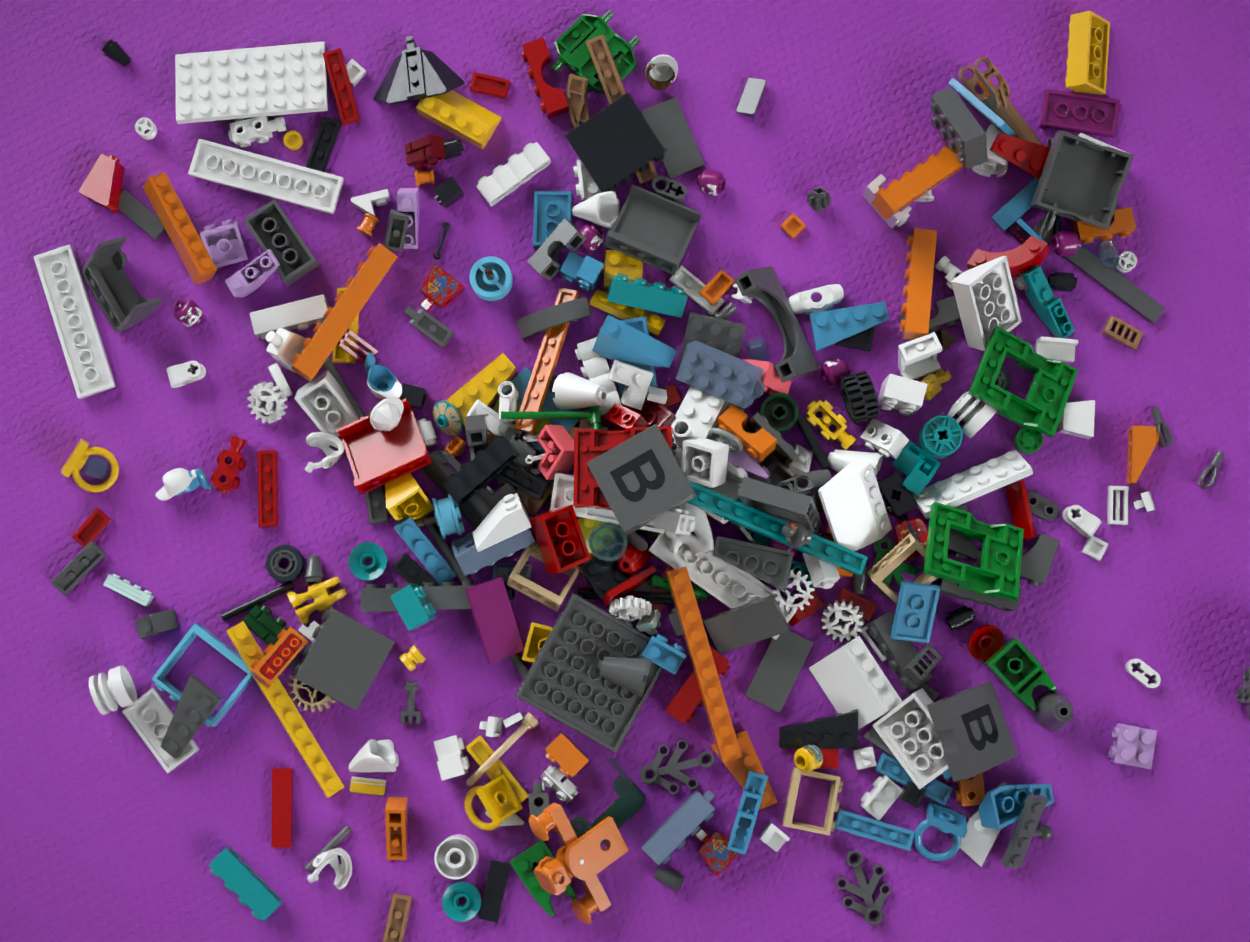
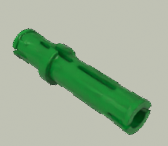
[650,574,708,601]

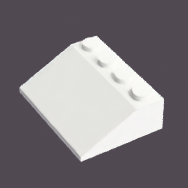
[951,256,1022,351]
[818,461,892,551]
[809,636,902,729]
[872,688,949,790]

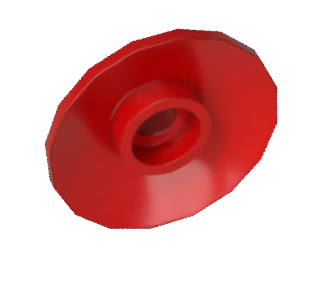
[968,624,1003,660]

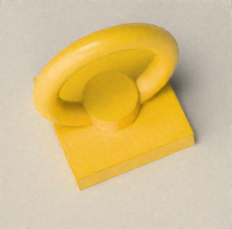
[61,438,119,493]
[464,774,523,831]

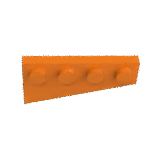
[710,730,777,810]

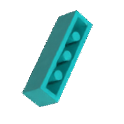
[606,274,688,318]
[209,846,284,921]

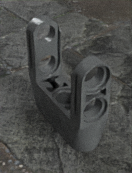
[777,469,832,513]

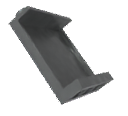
[604,184,702,275]
[292,607,395,711]

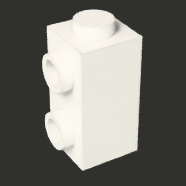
[803,553,840,589]

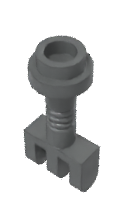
[401,681,421,725]

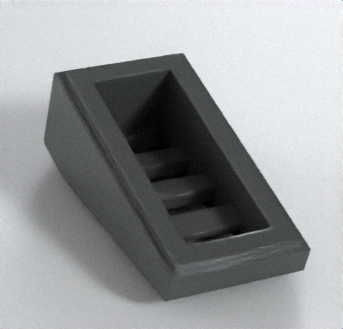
[903,643,942,684]

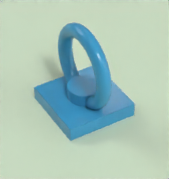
[914,800,967,861]

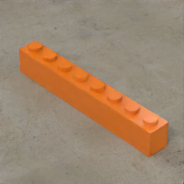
[291,243,398,382]

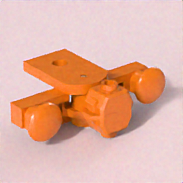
[529,803,629,924]

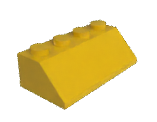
[1065,11,1110,95]
[416,90,502,150]

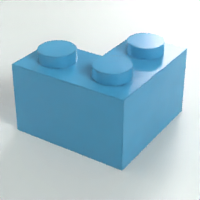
[560,251,604,292]

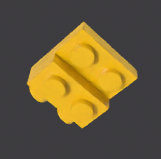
[604,250,643,289]

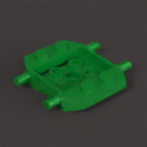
[551,10,641,95]

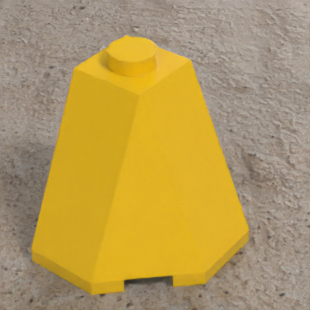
[385,473,435,520]

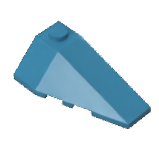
[592,315,678,368]
[978,784,1054,830]

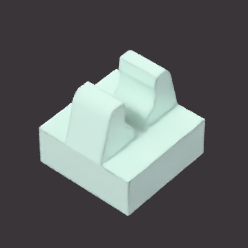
[636,610,661,635]

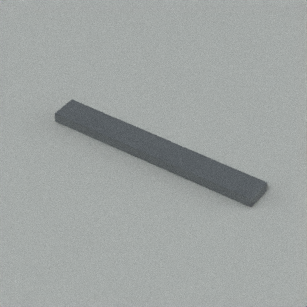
[1033,217,1166,324]

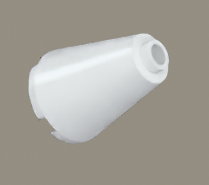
[972,124,1008,177]
[552,372,607,411]
[828,449,883,480]

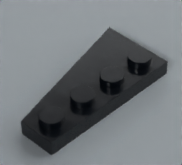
[779,709,858,749]

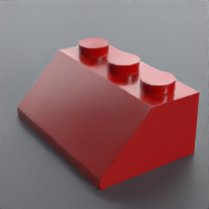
[529,505,591,574]

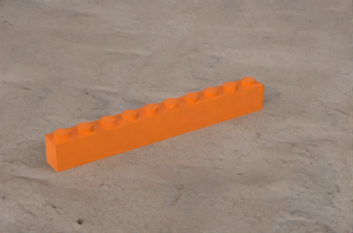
[665,567,742,762]

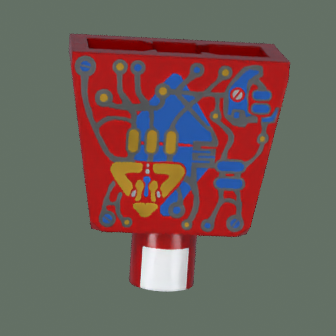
[420,264,465,312]
[695,828,739,877]

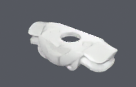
[789,284,844,315]

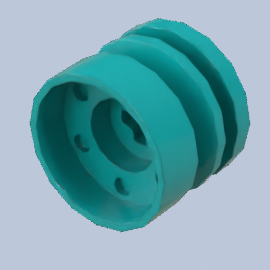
[918,416,963,459]

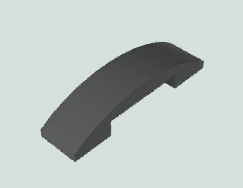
[517,297,592,339]

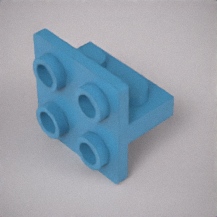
[641,633,687,675]

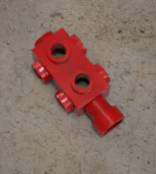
[211,436,246,494]

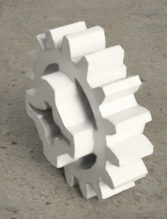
[247,381,288,424]
[772,570,815,612]
[609,595,652,621]
[821,599,864,642]

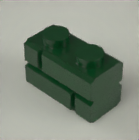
[243,604,288,645]

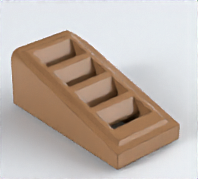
[1101,315,1144,350]

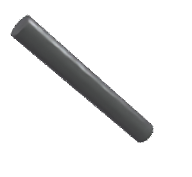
[305,825,352,872]

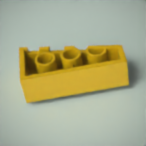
[446,353,517,426]

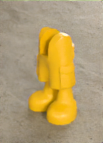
[287,577,347,625]

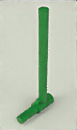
[501,406,602,430]

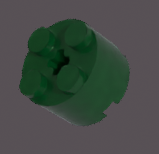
[759,393,799,434]

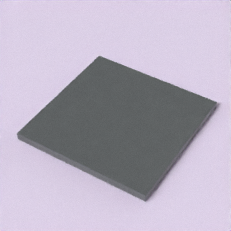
[515,593,663,753]

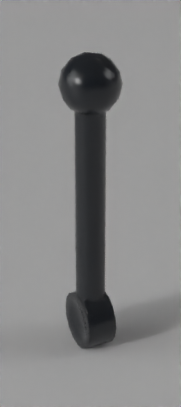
[433,222,450,260]

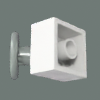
[681,428,743,488]

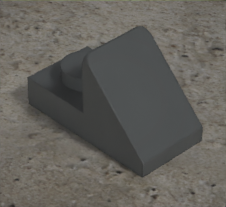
[135,609,179,639]

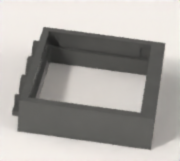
[737,477,822,535]

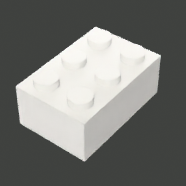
[877,374,928,416]

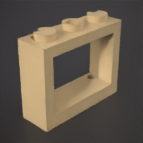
[867,533,938,604]
[507,542,580,612]
[782,767,843,836]

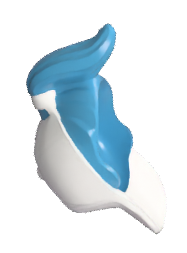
[364,352,402,399]
[156,468,213,501]

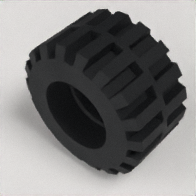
[840,371,879,423]

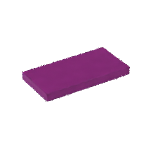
[1039,89,1120,138]
[465,577,524,663]

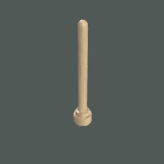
[466,712,539,786]

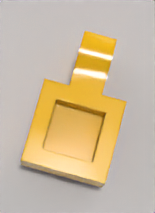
[921,369,952,401]

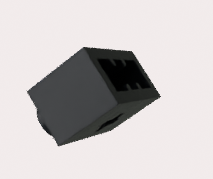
[878,472,918,518]

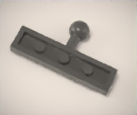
[1001,795,1053,868]

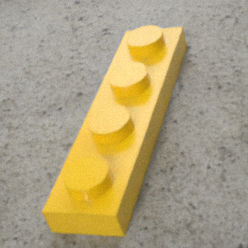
[589,289,666,335]
[465,735,528,803]

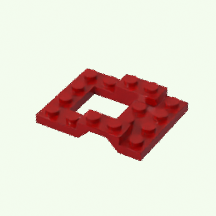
[573,426,672,509]

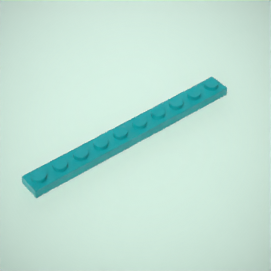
[686,481,868,576]

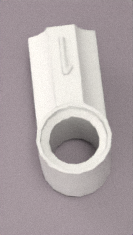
[498,381,519,422]

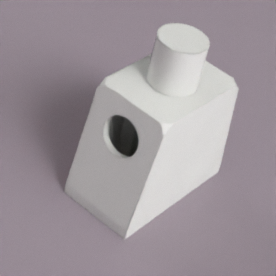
[266,328,307,373]
[1059,400,1095,439]

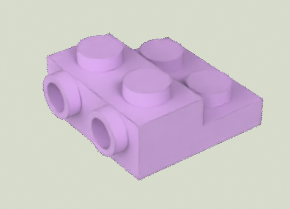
[200,219,249,268]
[1109,723,1157,769]

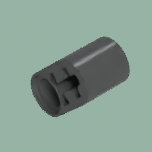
[652,176,687,204]

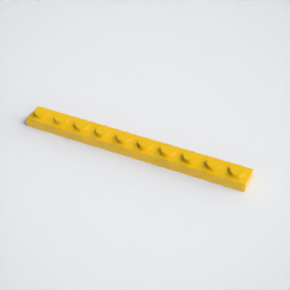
[226,621,345,798]

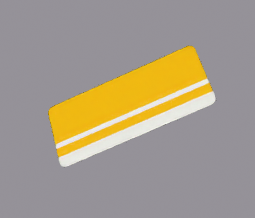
[350,776,386,795]

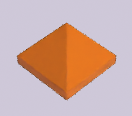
[444,435,466,457]

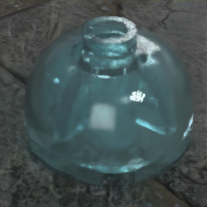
[589,522,628,562]

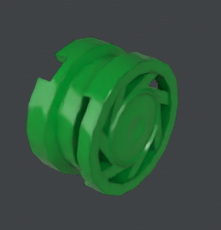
[1014,428,1043,454]

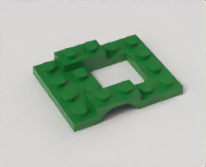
[968,326,1078,438]
[924,502,1024,601]

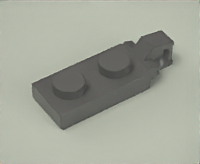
[404,306,454,348]

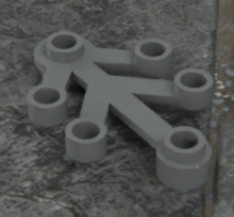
[640,739,714,794]
[836,850,892,925]

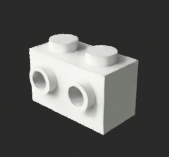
[861,418,909,459]
[654,508,695,535]

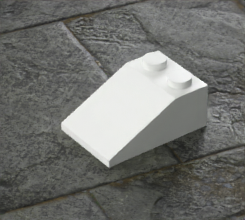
[294,370,359,437]
[472,493,532,552]

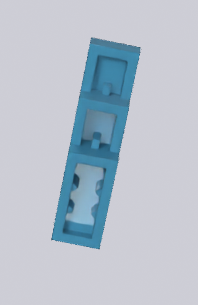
[727,770,768,855]

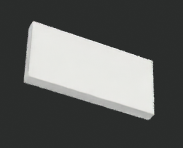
[122,687,200,773]

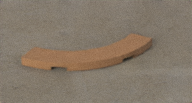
[567,74,591,129]

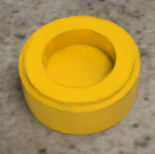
[283,130,303,151]

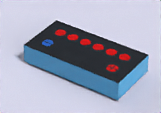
[1008,218,1045,244]

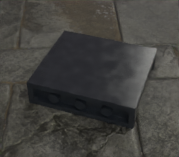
[565,93,667,193]

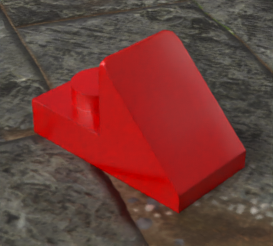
[789,591,825,626]

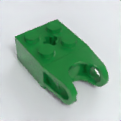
[984,638,1058,712]
[510,840,578,917]

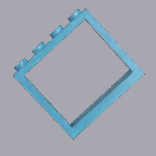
[152,623,253,727]

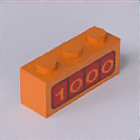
[250,626,308,689]

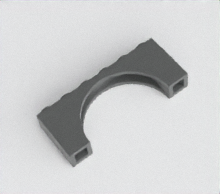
[734,266,820,383]
[948,504,1060,587]

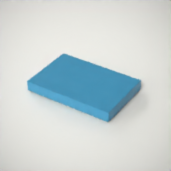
[533,191,572,248]
[890,581,941,643]

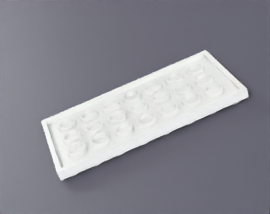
[175,41,328,124]

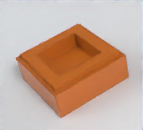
[780,213,806,240]

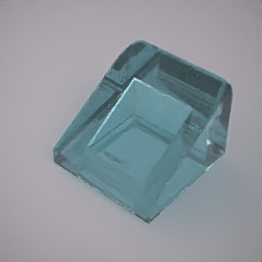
[745,337,769,361]
[82,456,109,480]

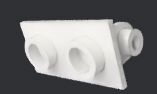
[540,765,578,804]

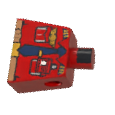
[894,514,928,562]

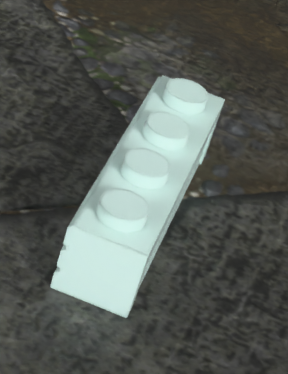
[103,573,154,607]

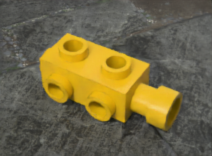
[806,400,857,450]

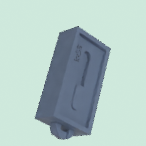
[676,340,765,409]
[450,516,535,576]
[642,790,715,866]

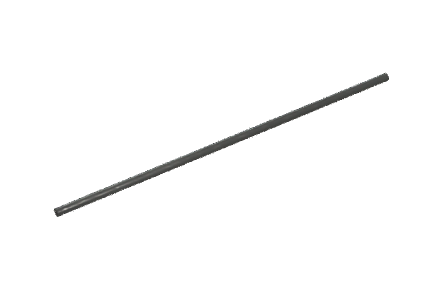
[323,357,548,716]

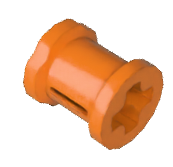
[414,168,436,187]
[356,212,380,237]

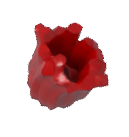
[617,543,652,575]

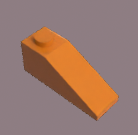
[1127,425,1159,485]
[385,797,408,860]

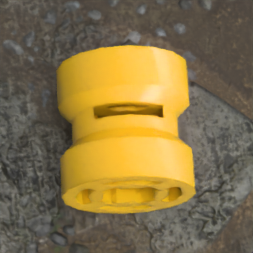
[399,645,426,672]

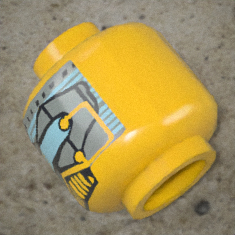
[794,744,823,773]

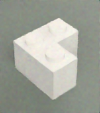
[609,359,653,410]
[434,735,470,781]

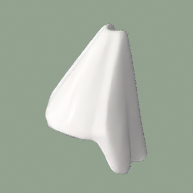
[572,191,620,229]
[349,739,399,772]

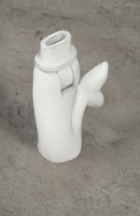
[664,502,714,555]

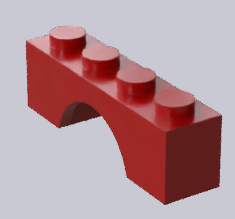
[521,37,569,119]

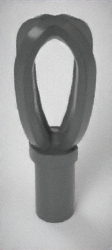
[1151,407,1173,447]
[1198,451,1224,489]

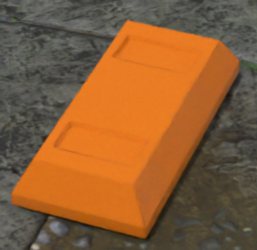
[699,269,736,305]

